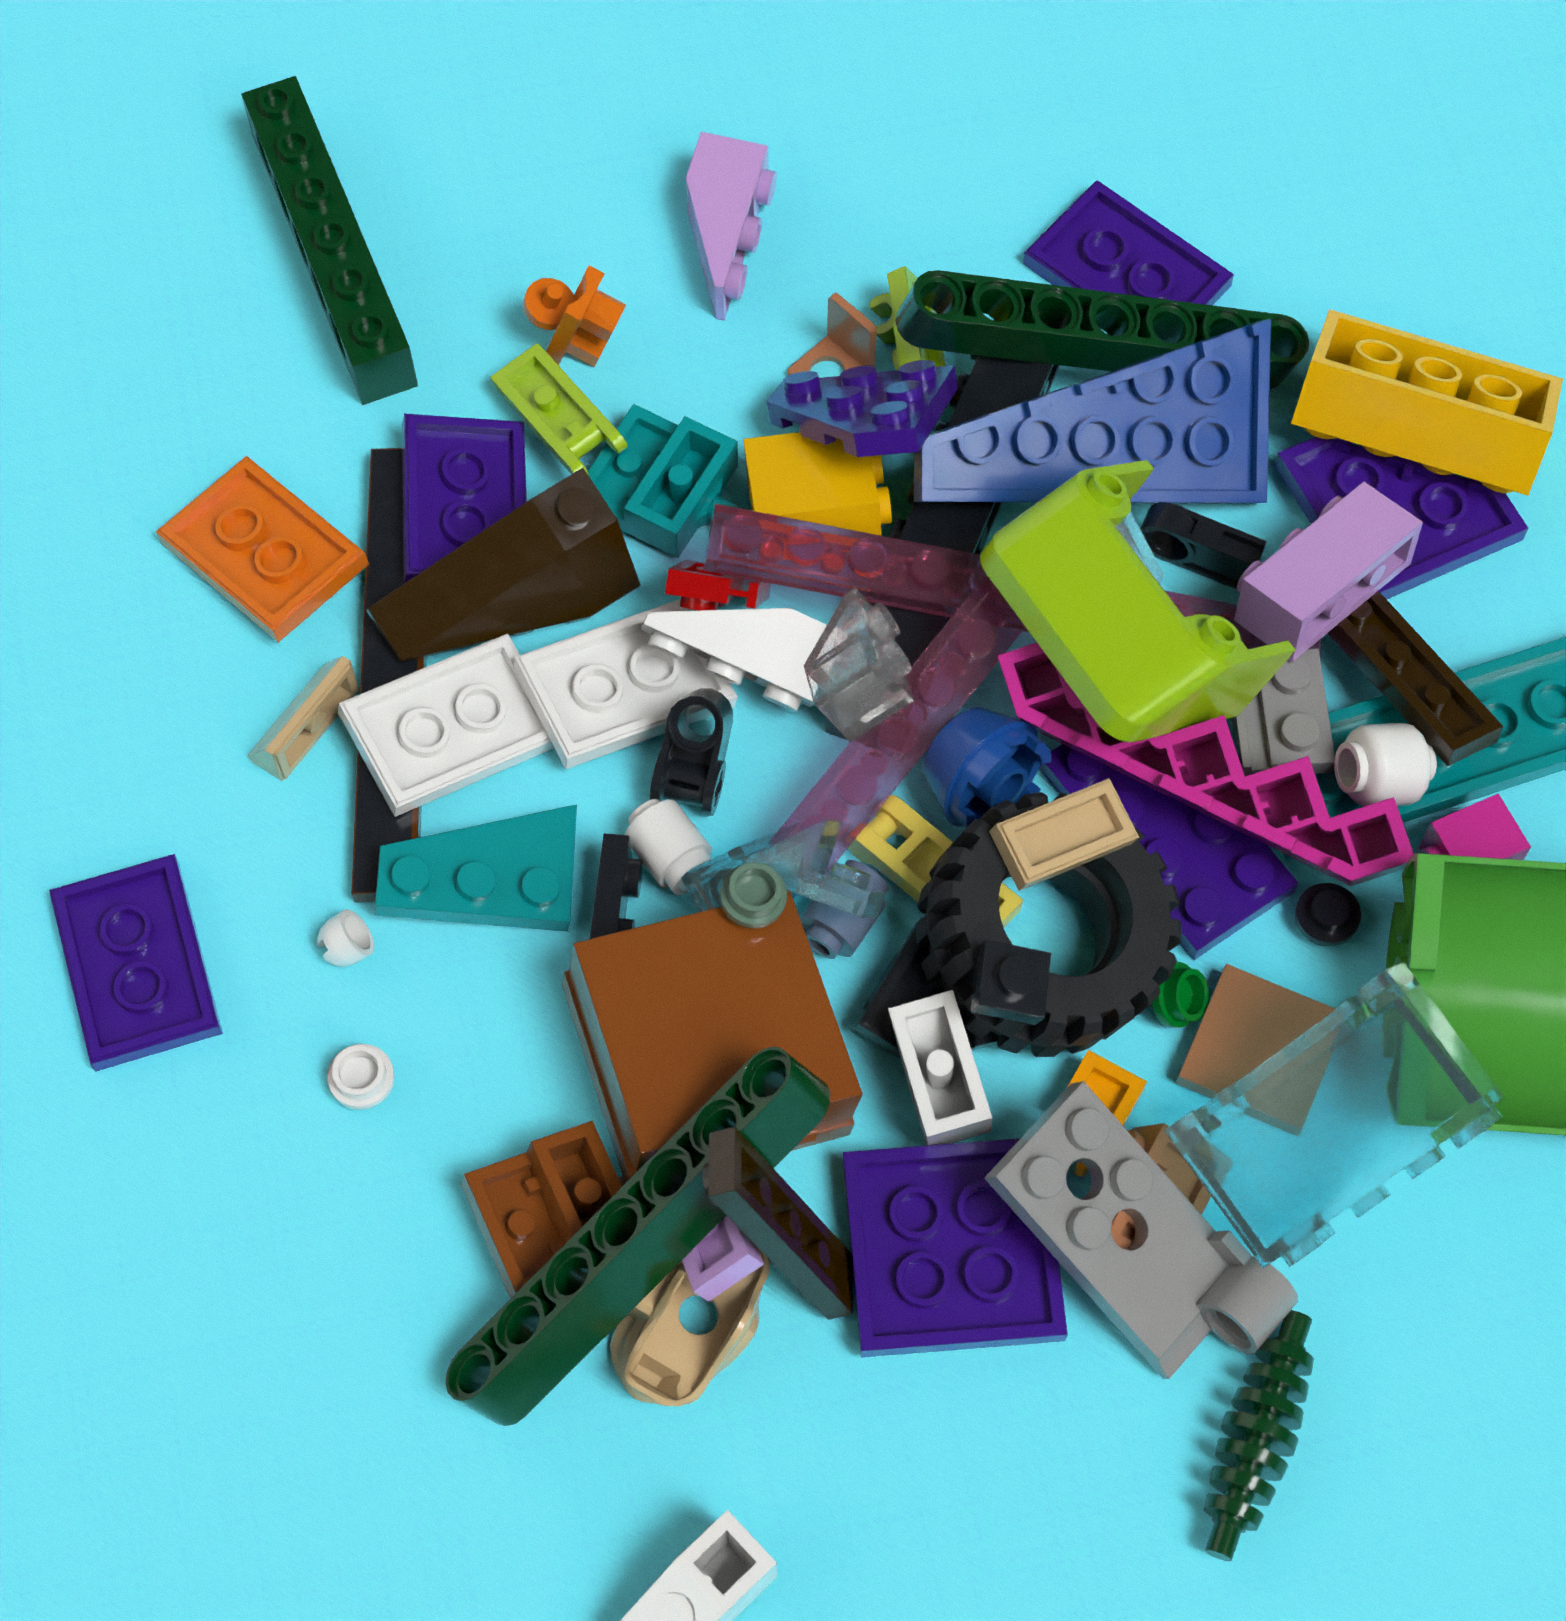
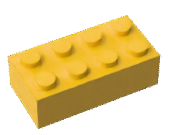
[1291,309,1563,496]

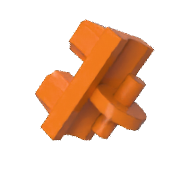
[522,265,626,367]

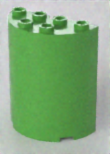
[1383,853,1566,1135]

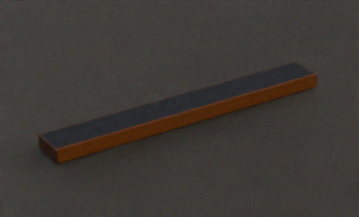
[351,448,427,902]

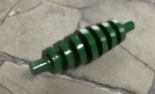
[1204,1310,1314,1562]

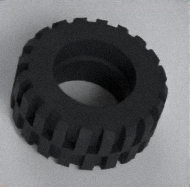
[915,792,1182,1057]

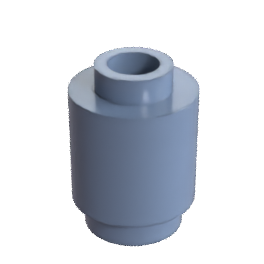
[800,860,889,959]

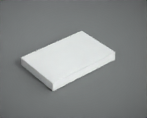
[514,599,737,769]
[338,633,554,817]

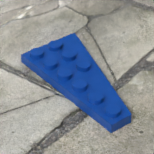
[914,319,1271,503]

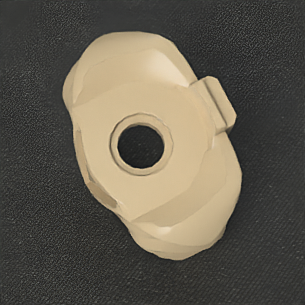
[610,1248,770,1406]

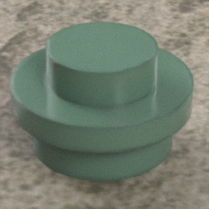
[720,862,787,928]

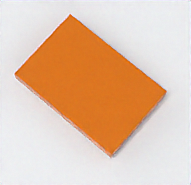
[156,456,369,643]

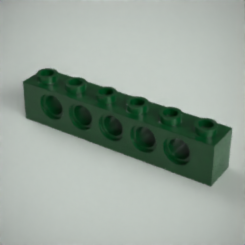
[241,76,418,405]

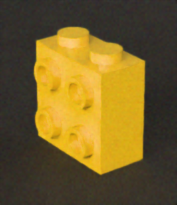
[743,432,892,565]

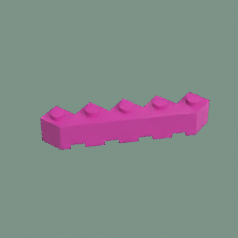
[998,642,1414,886]

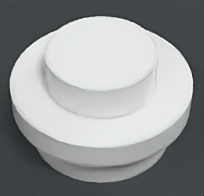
[327,1044,395,1110]

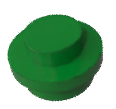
[1151,962,1209,1028]

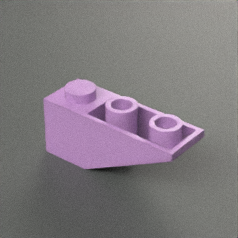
[686,132,777,321]

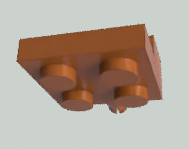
[461,1121,625,1299]

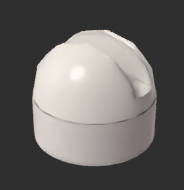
[316,909,374,967]

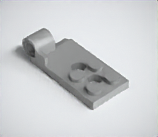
[984,1081,1298,1379]

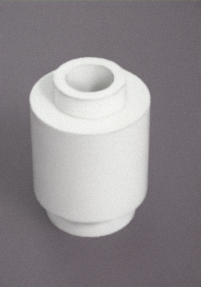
[625,799,716,895]

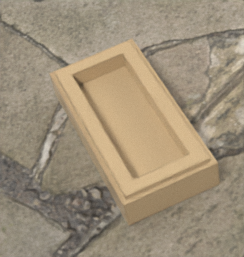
[989,778,1139,891]

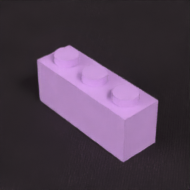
[1234,482,1423,662]

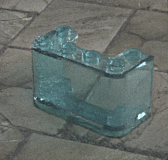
[1164,962,1505,1268]

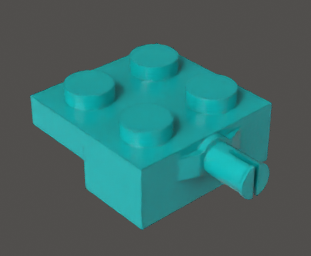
[588,403,752,558]

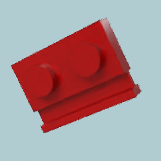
[665,560,773,611]

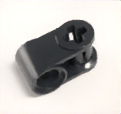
[650,688,733,816]

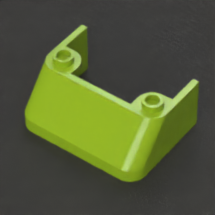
[980,460,1296,742]

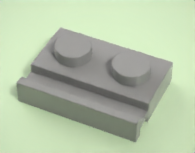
[1232,648,1335,776]

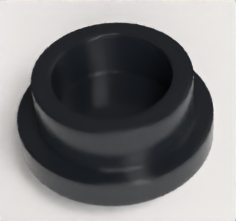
[1295,883,1361,946]

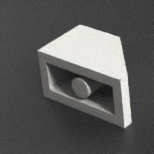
[888,990,992,1146]

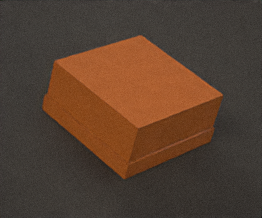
[562,890,863,1183]

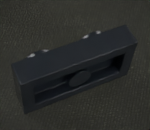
[590,833,643,939]

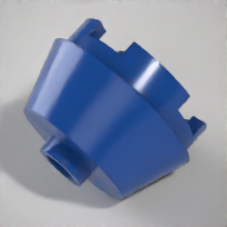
[923,707,1051,828]

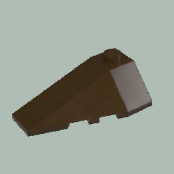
[366,468,641,663]

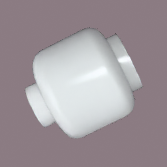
[1334,723,1437,807]

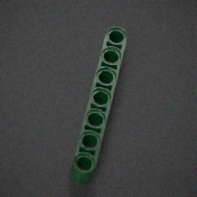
[895,270,1309,389]
[445,1047,830,1426]

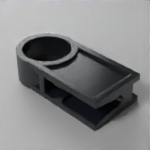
[1137,502,1267,590]

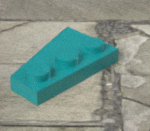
[374,804,577,932]

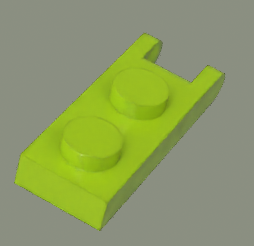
[490,342,628,476]

